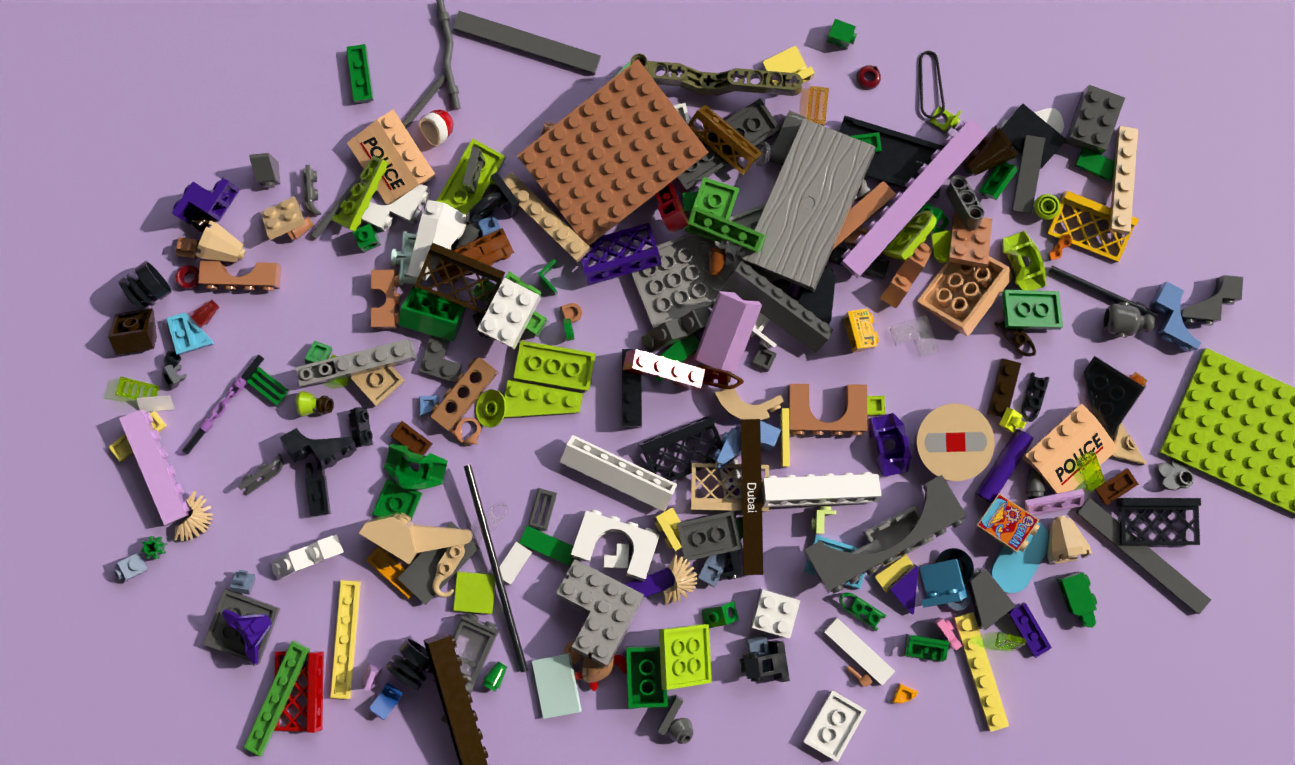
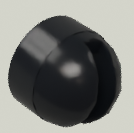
[164,351,181,368]

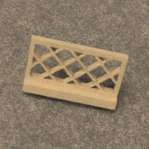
[691,463,769,511]

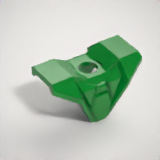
[384,444,448,490]

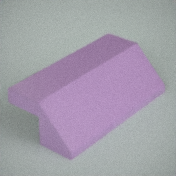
[694,291,762,371]

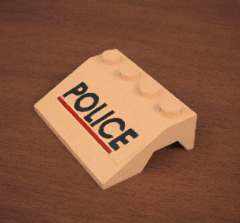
[347,109,436,205]
[1022,404,1119,494]

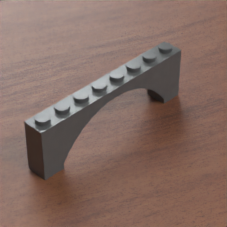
[804,475,967,594]

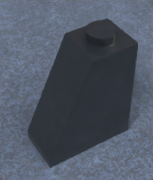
[798,266,836,325]

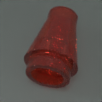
[190,299,220,327]

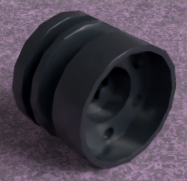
[118,261,172,312]
[386,638,432,690]

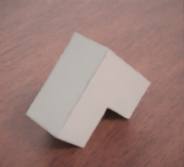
[604,543,629,568]

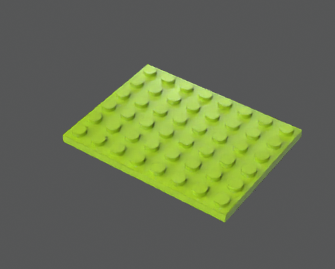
[1159,348,1295,515]

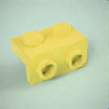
[655,508,682,551]

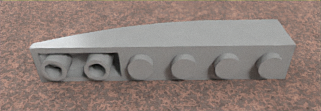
[295,339,417,386]

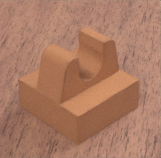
[176,237,200,259]

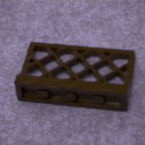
[415,242,505,315]

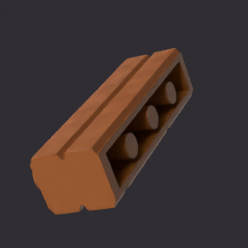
[436,228,514,284]

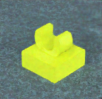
[999,407,1026,433]

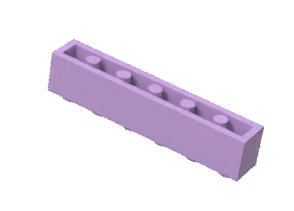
[119,409,191,525]

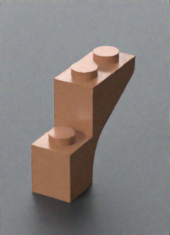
[880,243,933,308]

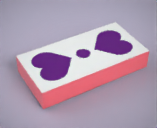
[720,460,742,499]

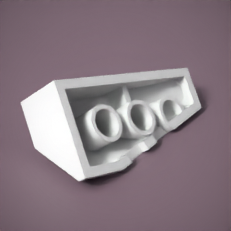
[407,200,467,280]

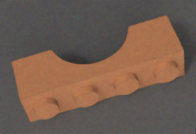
[199,261,281,291]

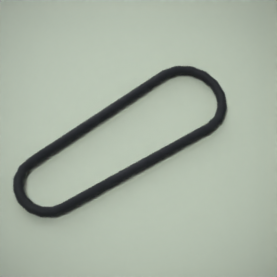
[919,51,945,119]

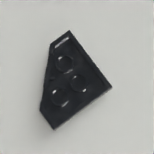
[1083,356,1146,436]

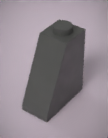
[968,568,1015,630]

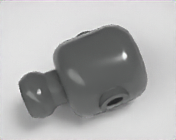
[1103,302,1155,338]

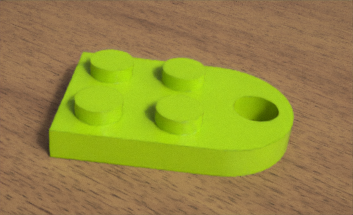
[882,211,937,260]

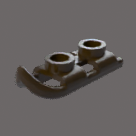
[994,320,1036,357]

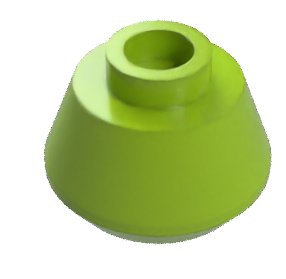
[1034,194,1060,220]
[295,391,318,417]

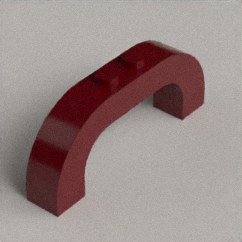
[655,182,689,234]

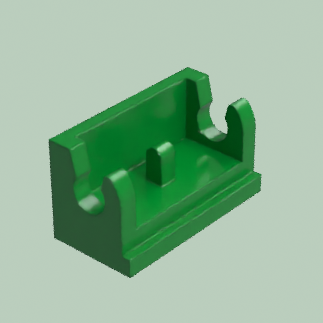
[904,634,949,662]

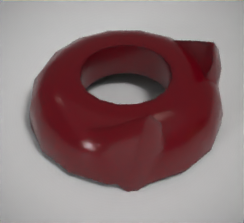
[857,65,881,90]
[176,265,199,289]

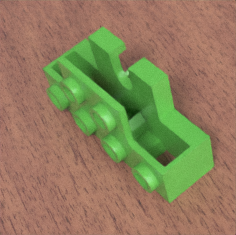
[472,271,548,337]

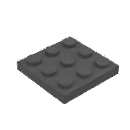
[203,589,280,664]

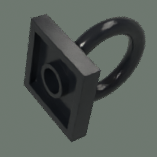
[466,172,519,223]

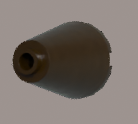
[962,125,1018,176]

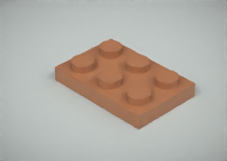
[948,212,992,269]

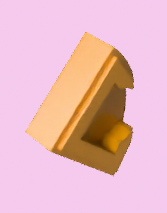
[892,683,918,704]

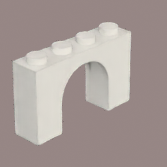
[571,509,660,582]

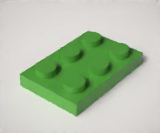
[685,177,740,243]

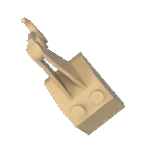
[359,513,473,598]

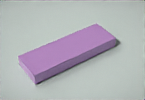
[1024,489,1085,516]

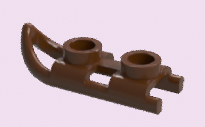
[698,364,744,390]

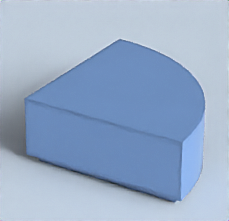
[419,396,439,416]

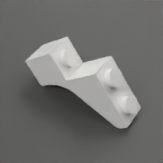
[362,184,430,231]
[271,534,344,580]

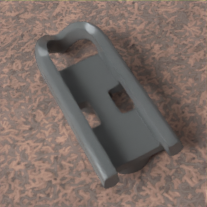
[303,165,321,215]
[238,453,283,495]

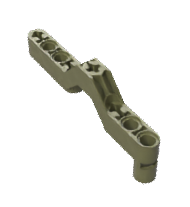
[630,53,802,96]

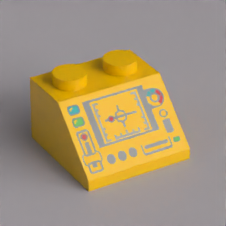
[843,309,879,353]

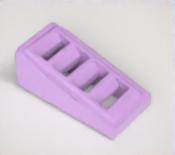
[362,663,383,691]

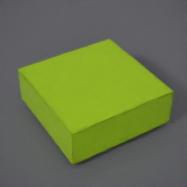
[867,395,886,415]

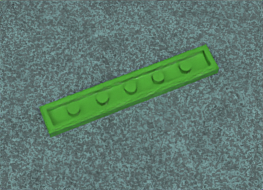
[243,641,310,757]

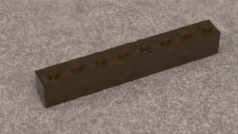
[423,632,488,765]

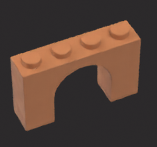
[788,383,867,435]

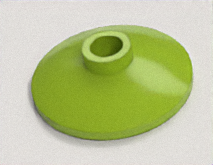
[476,389,506,428]

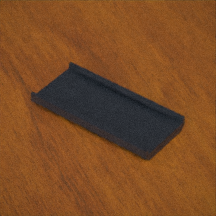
[839,116,945,199]

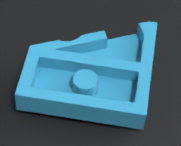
[167,312,214,355]

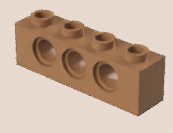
[430,357,499,432]

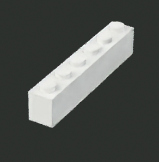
[560,435,677,512]
[762,472,882,507]

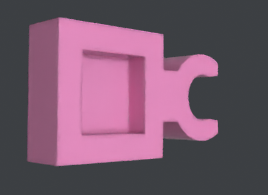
[934,617,962,650]

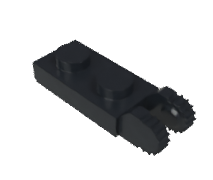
[305,463,331,517]

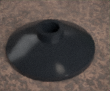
[935,548,974,585]

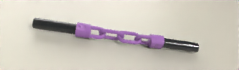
[182,354,264,454]

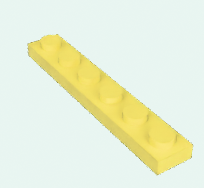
[953,612,1009,732]

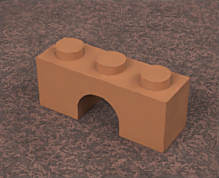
[371,270,401,329]

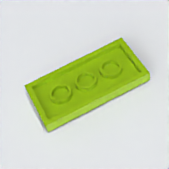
[436,138,506,223]
[514,340,596,391]

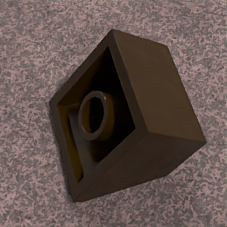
[108,308,157,355]

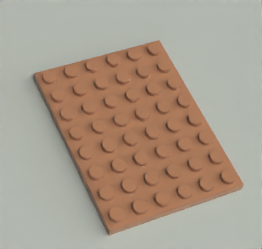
[517,59,709,246]

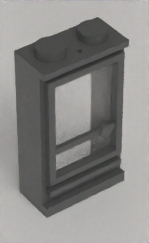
[433,613,500,694]

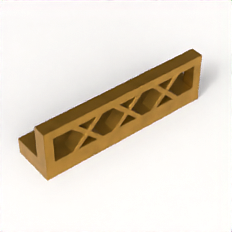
[688,105,763,175]

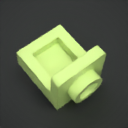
[811,506,836,534]

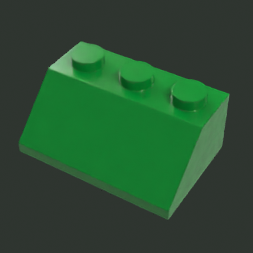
[399,286,466,342]

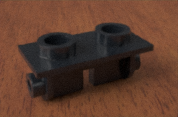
[348,407,373,448]

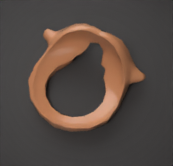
[451,417,482,446]

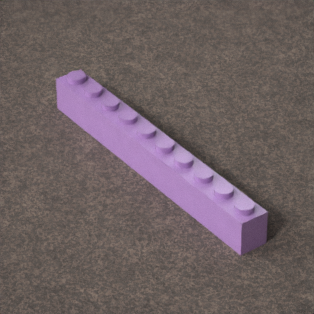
[840,118,988,278]

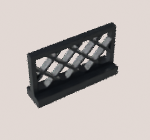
[639,415,723,481]
[1117,498,1201,545]

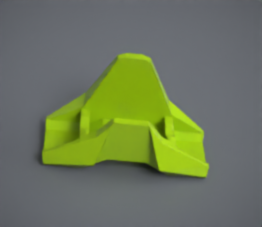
[1002,230,1046,290]

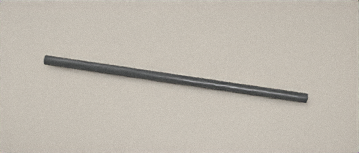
[311,75,446,239]

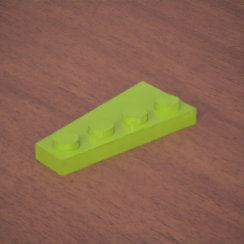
[331,156,388,231]
[504,380,583,418]

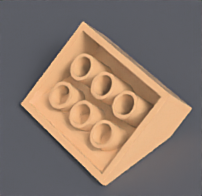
[917,256,1013,337]

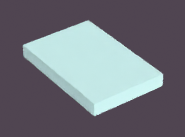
[532,653,582,719]

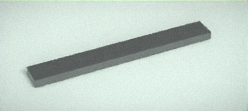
[453,11,601,75]
[1076,498,1211,614]

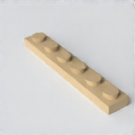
[1109,126,1138,235]
[503,172,591,262]

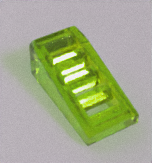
[115,376,160,400]
[995,632,1027,651]

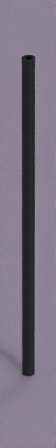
[463,464,528,672]

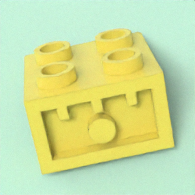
[763,46,815,87]

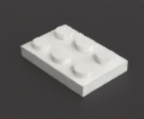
[803,689,867,762]

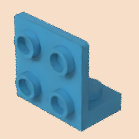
[920,559,967,608]

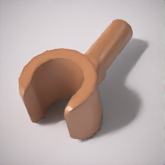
[847,666,872,687]

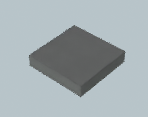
[463,147,484,194]

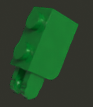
[1057,572,1097,628]

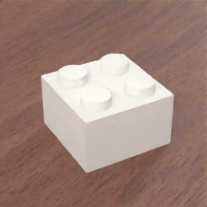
[751,589,800,639]

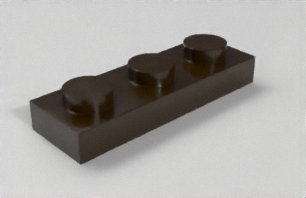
[987,358,1021,418]

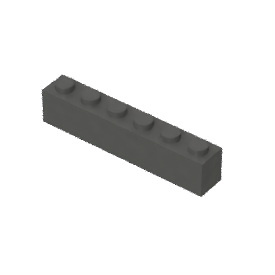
[724,261,833,353]

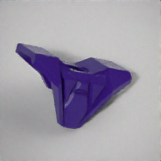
[869,413,912,477]
[222,609,272,666]

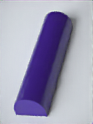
[975,429,1034,504]

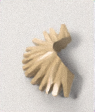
[174,490,213,541]
[664,555,697,605]

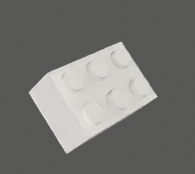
[477,277,541,349]

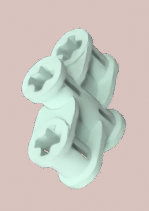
[391,231,421,285]

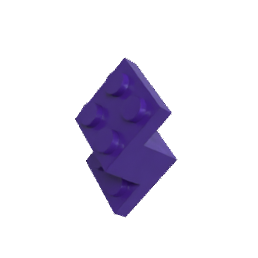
[172,177,240,225]

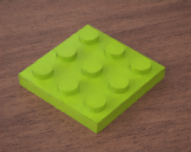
[659,624,712,690]

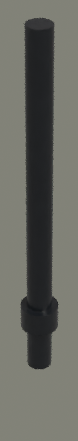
[1049,265,1158,319]

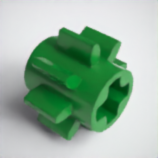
[141,536,167,559]

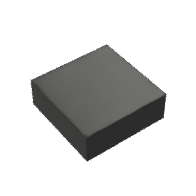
[751,346,777,371]

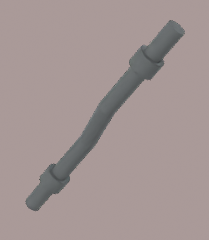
[436,0,461,110]

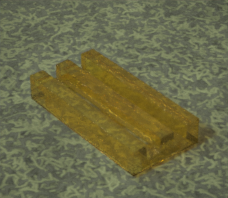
[806,86,829,126]

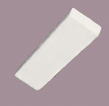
[824,617,895,686]

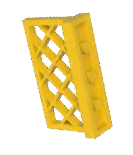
[1047,191,1139,262]

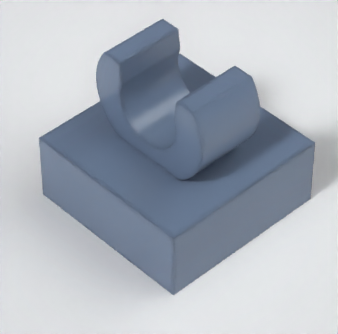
[230,570,256,595]

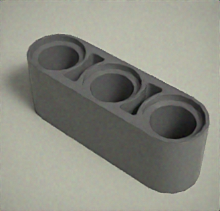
[768,110,807,166]
[946,175,985,230]

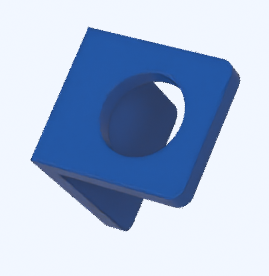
[369,682,403,720]

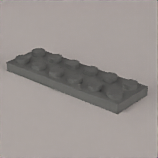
[677,98,781,191]

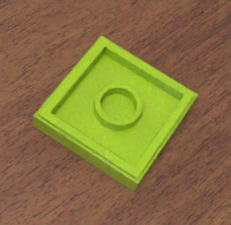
[454,571,496,614]

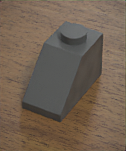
[249,153,280,188]

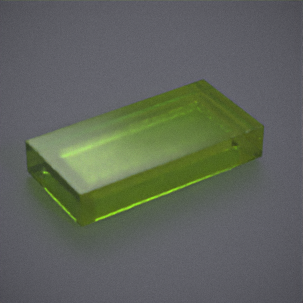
[1076,450,1105,492]

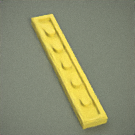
[330,580,361,699]

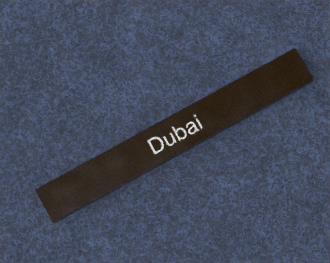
[740,419,763,575]

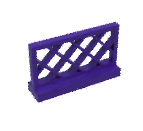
[581,223,662,285]

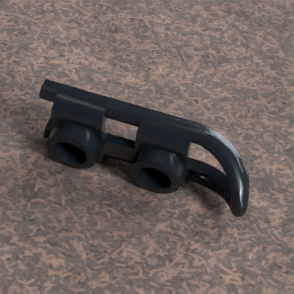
[1021,372,1050,422]

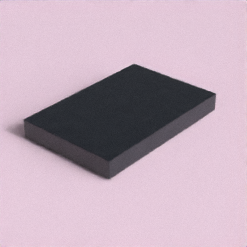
[1001,104,1067,169]

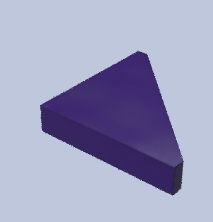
[888,564,918,615]

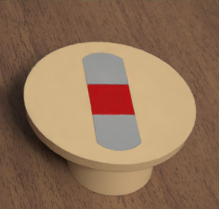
[914,403,995,481]

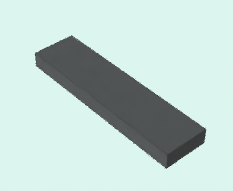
[1012,135,1045,214]

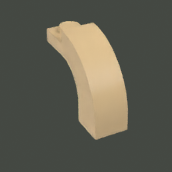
[714,384,784,421]

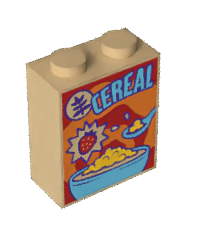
[977,494,1040,554]

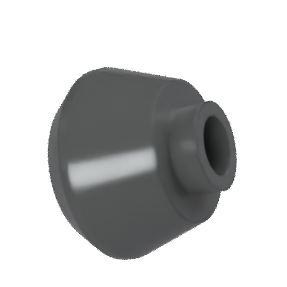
[668,718,693,744]

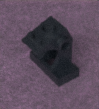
[739,640,790,682]

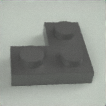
[419,335,462,383]

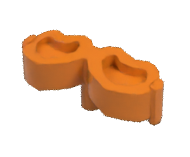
[1049,234,1072,260]

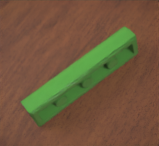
[688,206,766,253]

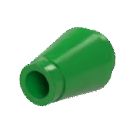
[482,661,507,692]

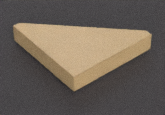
[1111,423,1146,465]

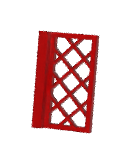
[274,651,324,733]

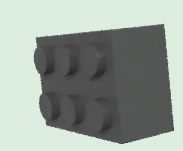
[1064,85,1125,155]

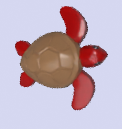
[575,652,627,691]

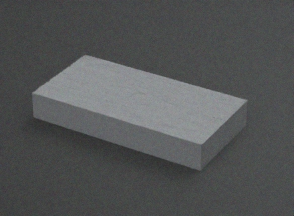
[742,119,876,292]

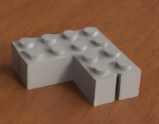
[556,559,644,669]

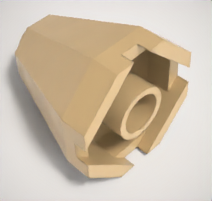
[195,221,246,263]
[1047,516,1092,564]

